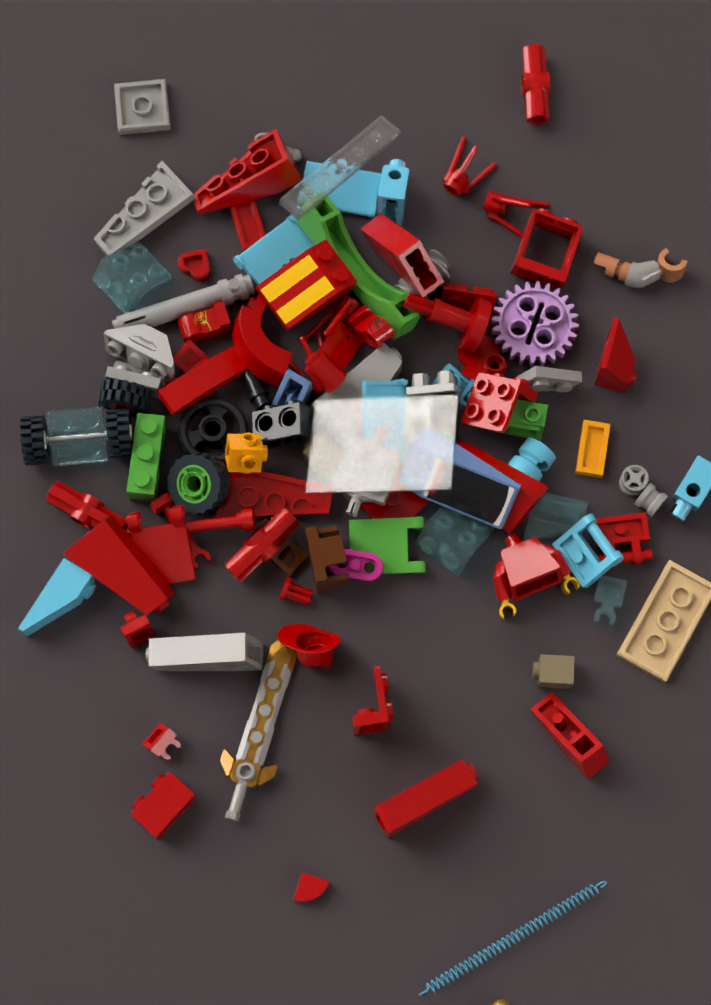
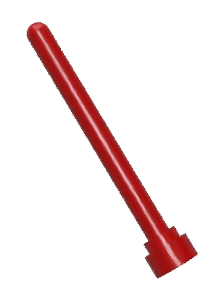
[126,508,256,538]

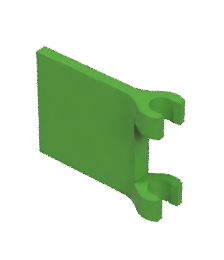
[349,517,426,574]

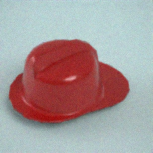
[277,623,341,669]

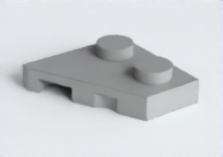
[517,366,582,392]

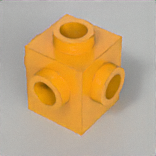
[225,433,268,474]

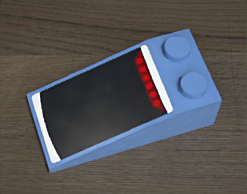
[397,427,521,529]

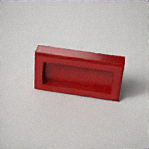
[229,200,266,252]

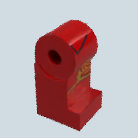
[178,301,232,343]

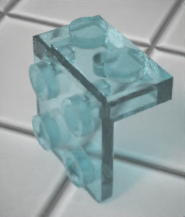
[92,242,172,314]
[414,506,494,576]

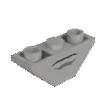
[104,324,175,383]

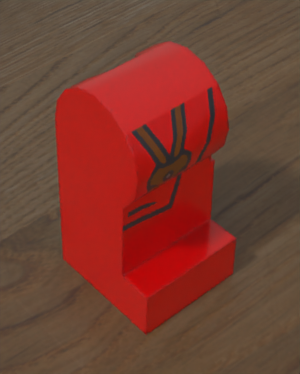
[346,305,395,349]

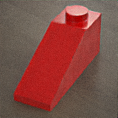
[530,693,610,780]

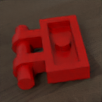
[593,512,653,567]

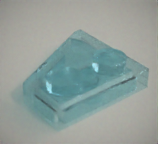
[523,493,588,541]

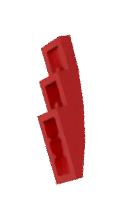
[157,346,248,415]

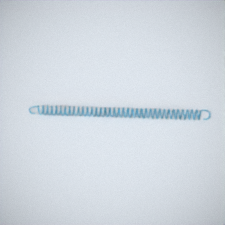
[419,881,607,996]

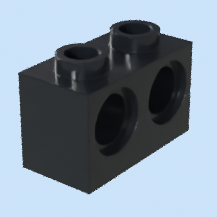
[252,400,314,450]

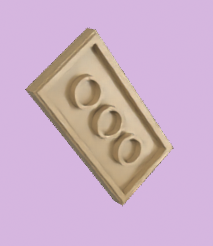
[616,560,711,683]

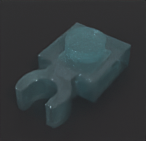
[593,575,627,627]

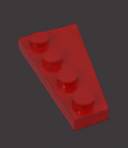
[215,466,334,518]

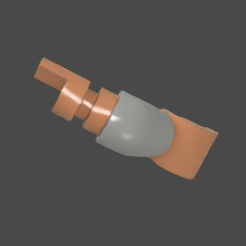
[594,248,687,288]

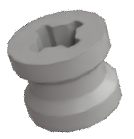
[619,465,649,497]
[634,483,668,518]

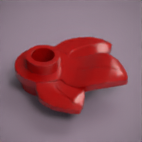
[457,335,507,380]

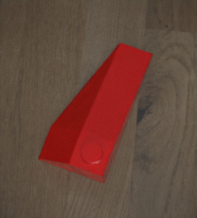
[193,129,302,215]

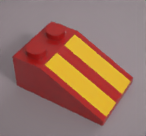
[256,239,358,331]

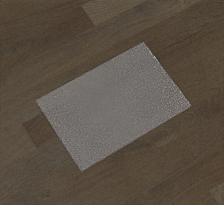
[306,394,459,493]

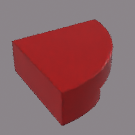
[293,872,330,902]

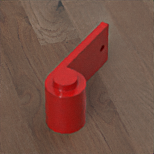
[304,320,363,394]

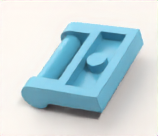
[552,514,624,588]

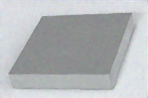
[114,79,171,135]

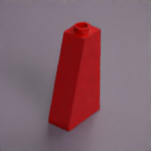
[360,214,444,298]
[458,440,549,534]
[64,515,175,615]
[373,759,479,839]

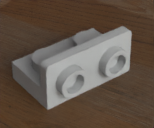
[105,361,166,399]

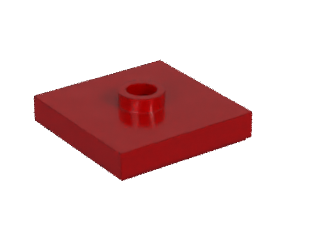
[360,468,431,519]

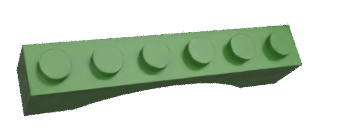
[296,194,422,341]

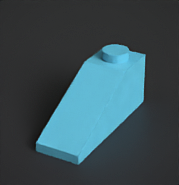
[18,558,96,637]

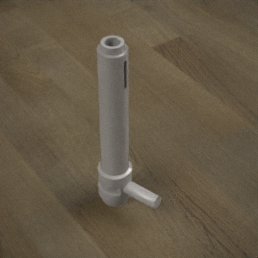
[112,273,255,329]

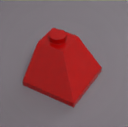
[594,318,638,393]

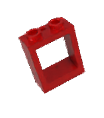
[510,208,584,290]

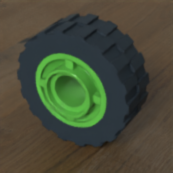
[167,453,231,514]

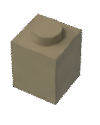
[532,654,574,689]

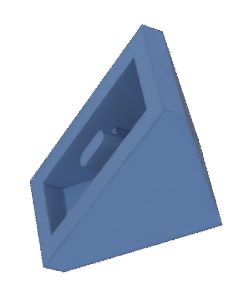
[272,369,312,424]

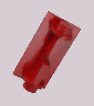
[441,282,497,315]

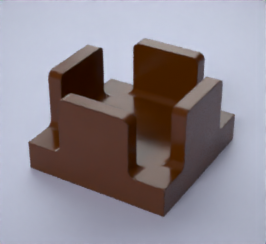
[305,525,350,594]

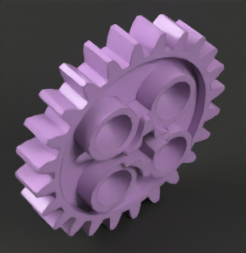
[491,281,579,367]

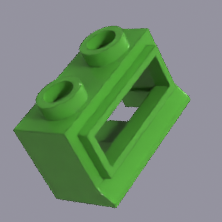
[487,400,548,440]

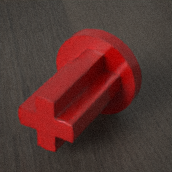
[279,576,313,605]

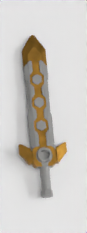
[220,640,297,822]

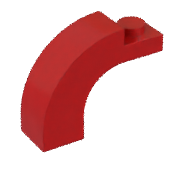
[232,294,293,387]

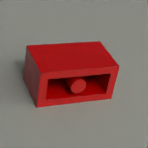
[130,771,197,840]

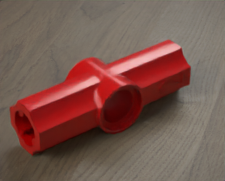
[522,44,550,125]
[46,481,128,530]
[224,507,301,582]

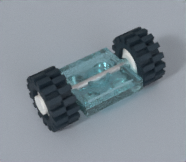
[20,406,133,466]

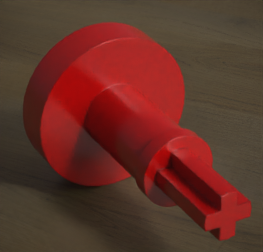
[403,292,492,353]

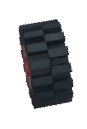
[98,379,150,416]

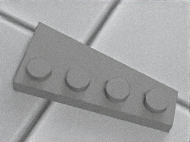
[94,161,195,261]

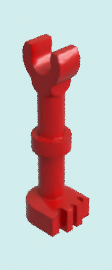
[149,492,211,570]

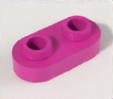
[329,549,384,582]

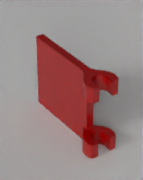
[126,504,196,584]

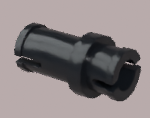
[240,370,272,411]

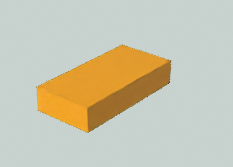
[575,420,611,478]

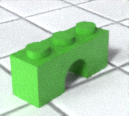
[126,413,167,503]

